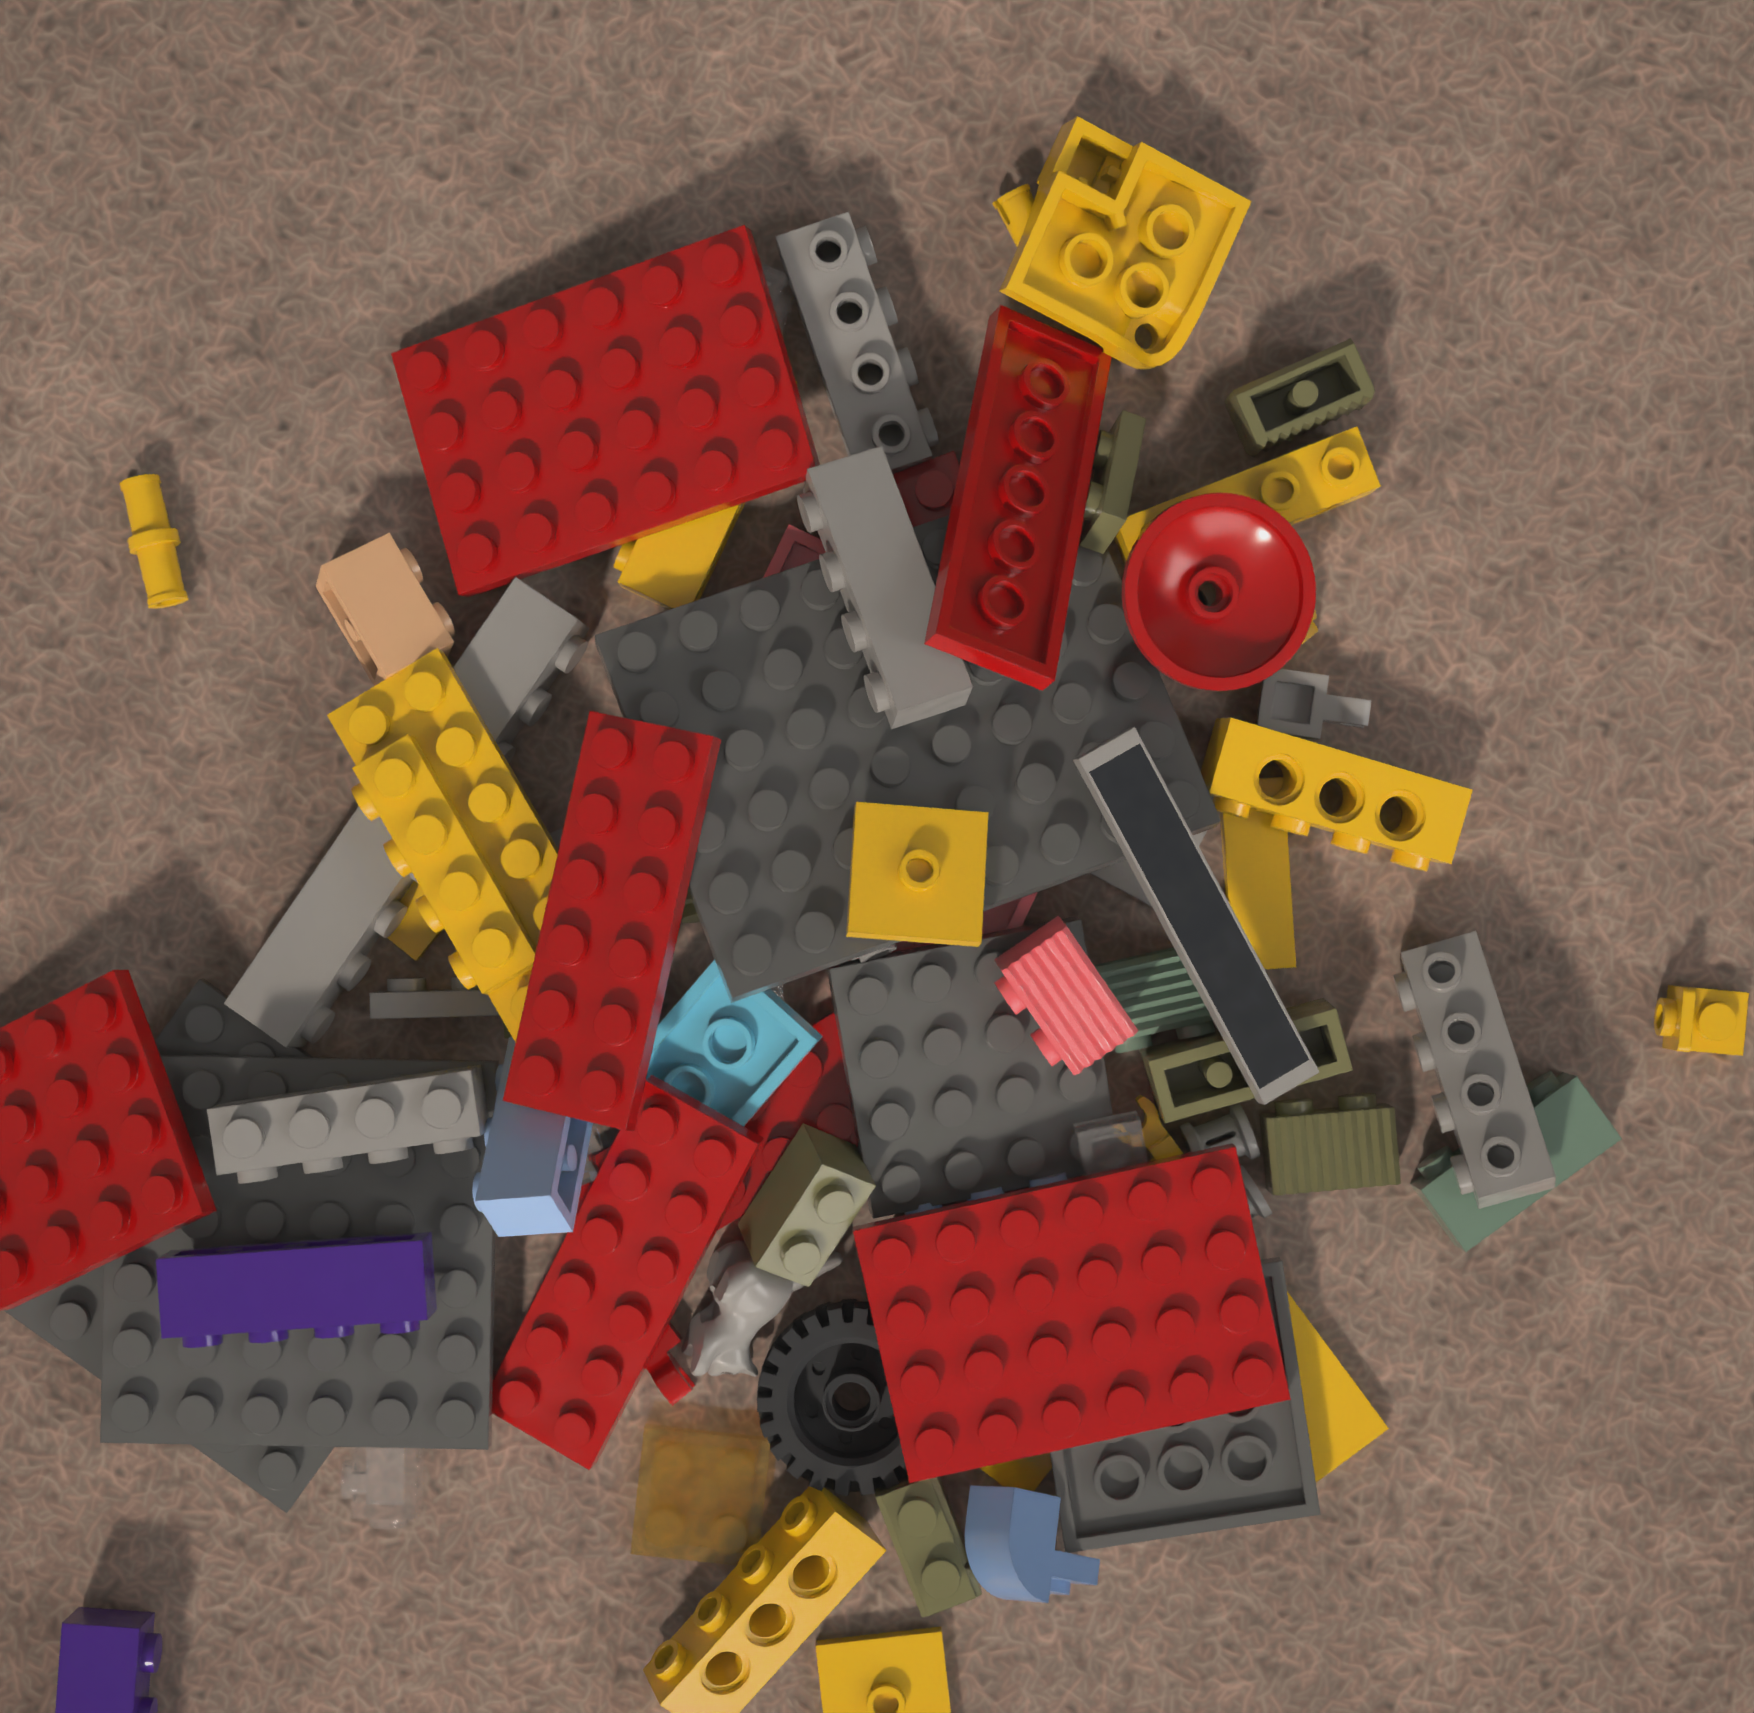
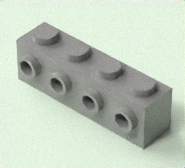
[775,211,939,474]
[797,446,973,729]
[1393,931,1556,1209]
[207,1064,489,1184]

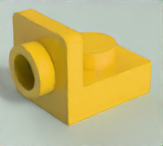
[1654,985,1749,1056]

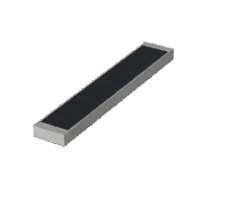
[1073,727,1319,1105]

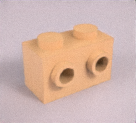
[316,533,455,686]

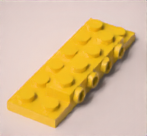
[327,648,559,1043]

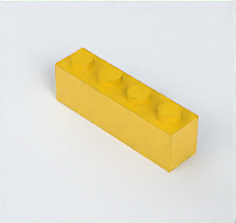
[614,381,798,610]

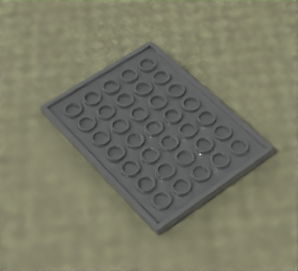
[595,515,1221,1003]

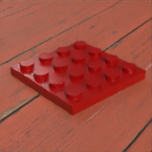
[0,969,217,1311]

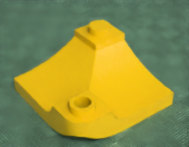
[999,116,1252,370]

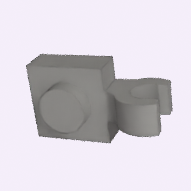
[1256,669,1371,740]

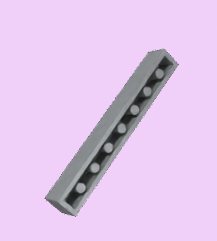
[224,577,590,1047]

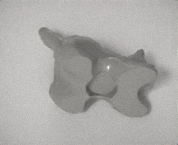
[681,1240,843,1377]

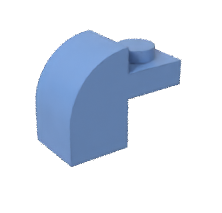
[965,1485,1100,1603]

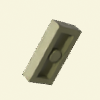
[1079,410,1147,554]

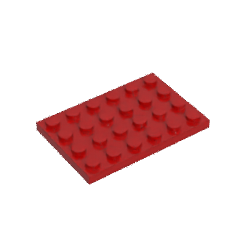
[391,224,820,598]
[853,1143,1291,1483]

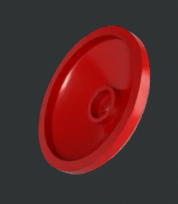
[1122,493,1316,691]

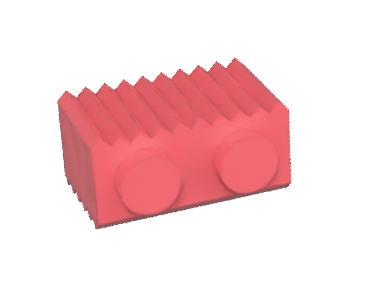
[994,916,1139,1075]

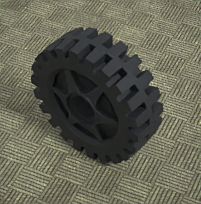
[757,1299,907,1496]

